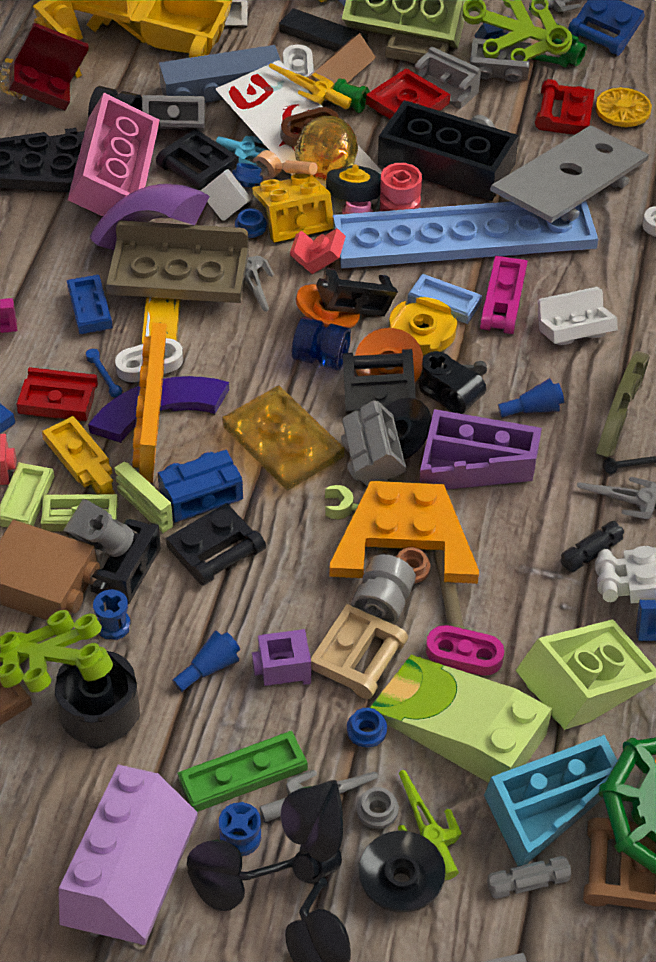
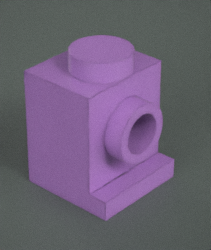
[252,629,311,686]

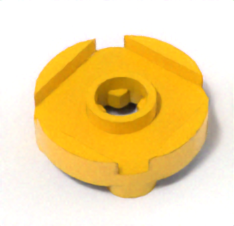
[389,297,457,356]

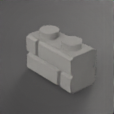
[142,95,205,131]
[341,400,406,486]

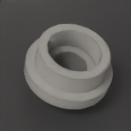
[357,787,399,829]

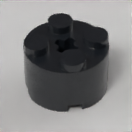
[55,651,140,749]

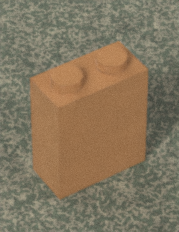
[0,520,100,620]

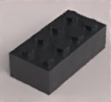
[377,100,519,201]

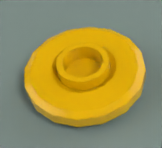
[595,87,652,127]

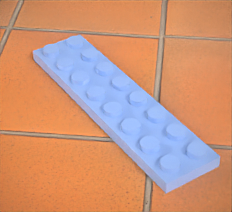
[333,201,598,268]

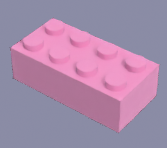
[67,93,160,216]

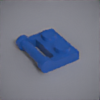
[568,0,645,56]

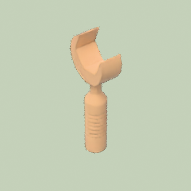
[252,150,318,180]

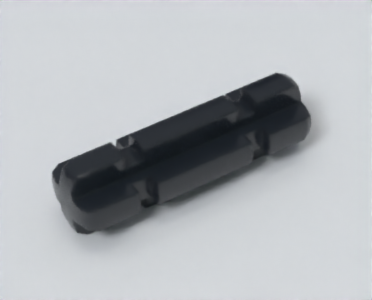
[560,521,624,572]

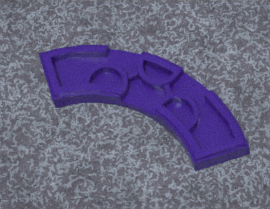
[88,376,229,443]

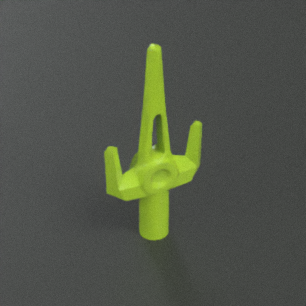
[398,770,462,880]

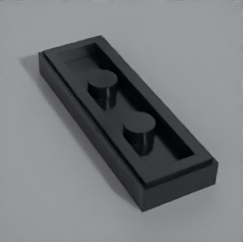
[279,8,368,52]

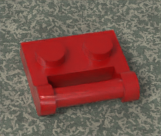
[535,79,595,135]

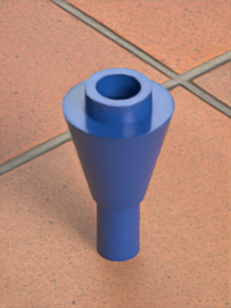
[498,378,564,418]
[172,630,240,692]

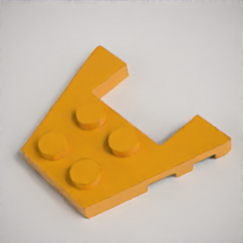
[329,481,479,584]

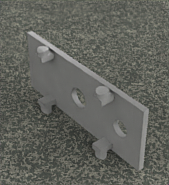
[490,125,649,223]

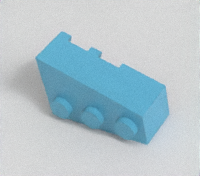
[484,735,617,867]

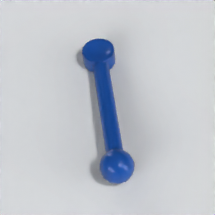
[86,349,123,398]

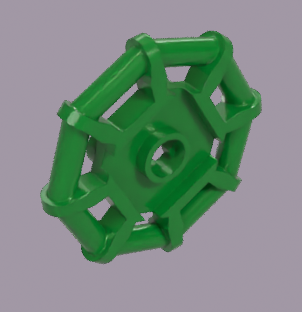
[599,737,656,875]

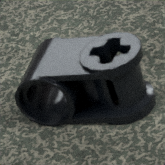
[419,351,486,414]

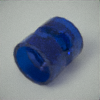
[291,316,351,371]

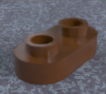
[280,107,339,147]

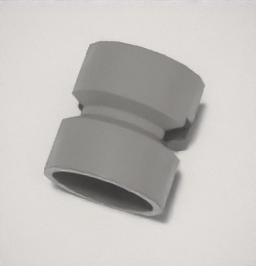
[351,554,416,625]

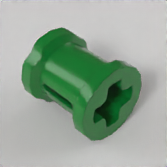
[331,78,370,113]

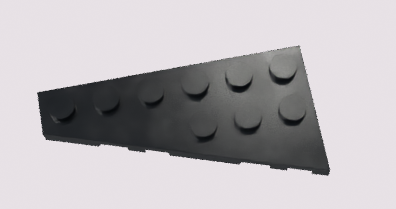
[0,128,85,192]

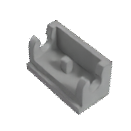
[415,47,481,109]

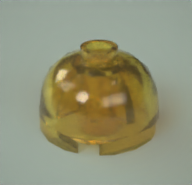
[294,116,358,181]

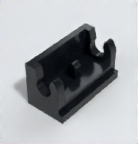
[316,268,398,317]
[90,519,161,604]

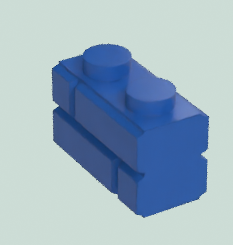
[157,449,243,523]

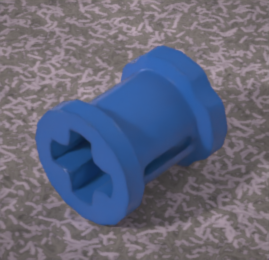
[93,589,131,640]

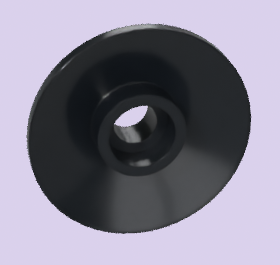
[385,398,432,460]
[359,831,445,913]

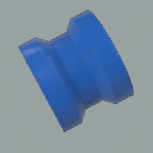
[219,802,262,856]

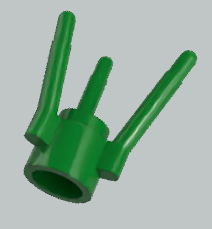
[529,6,587,68]

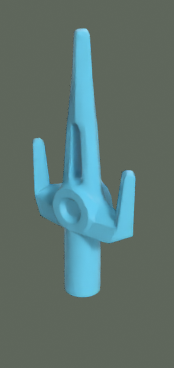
[216,136,270,166]

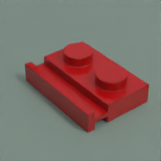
[16,367,98,421]

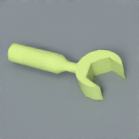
[325,485,359,520]

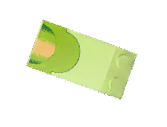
[370,654,552,783]

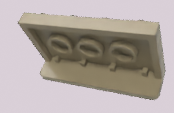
[106,220,249,303]

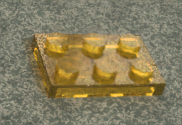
[222,385,344,491]

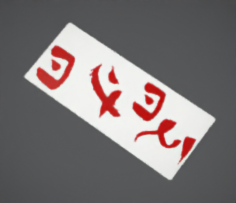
[216,60,382,215]

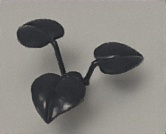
[186,780,351,962]

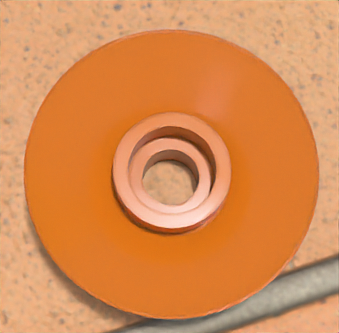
[295,284,360,330]
[355,328,423,383]

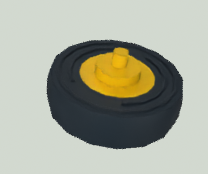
[326,165,381,202]

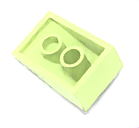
[515,619,656,730]

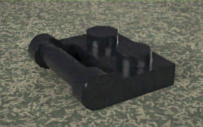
[156,129,239,191]
[343,349,416,415]
[166,503,266,586]

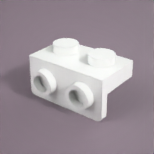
[537,287,618,345]

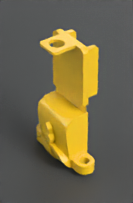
[71,0,232,58]

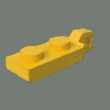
[42,416,115,494]

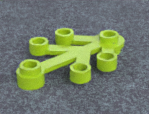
[463,0,572,62]
[0,610,113,693]

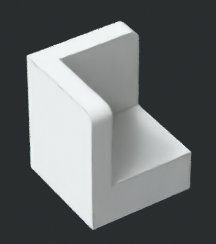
[201,169,251,221]

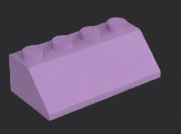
[58,765,198,945]

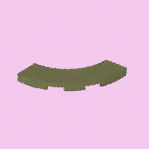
[596,351,650,457]

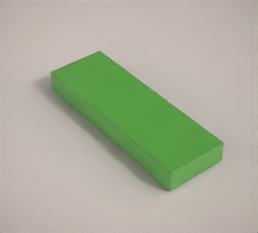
[177,730,308,812]

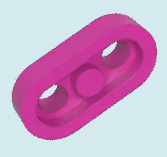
[426,625,505,676]

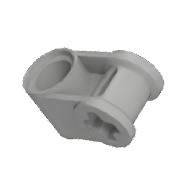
[63,499,134,557]

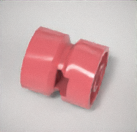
[379,163,422,211]

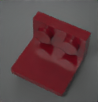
[9,23,89,111]

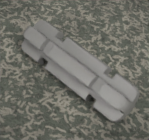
[487,856,572,899]

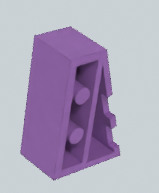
[420,409,542,490]

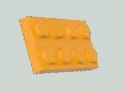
[132,322,167,483]

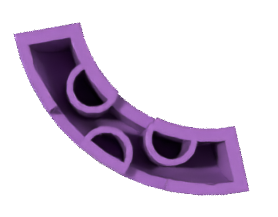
[90,184,210,250]

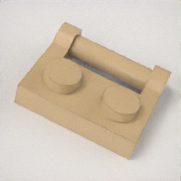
[311,604,408,699]

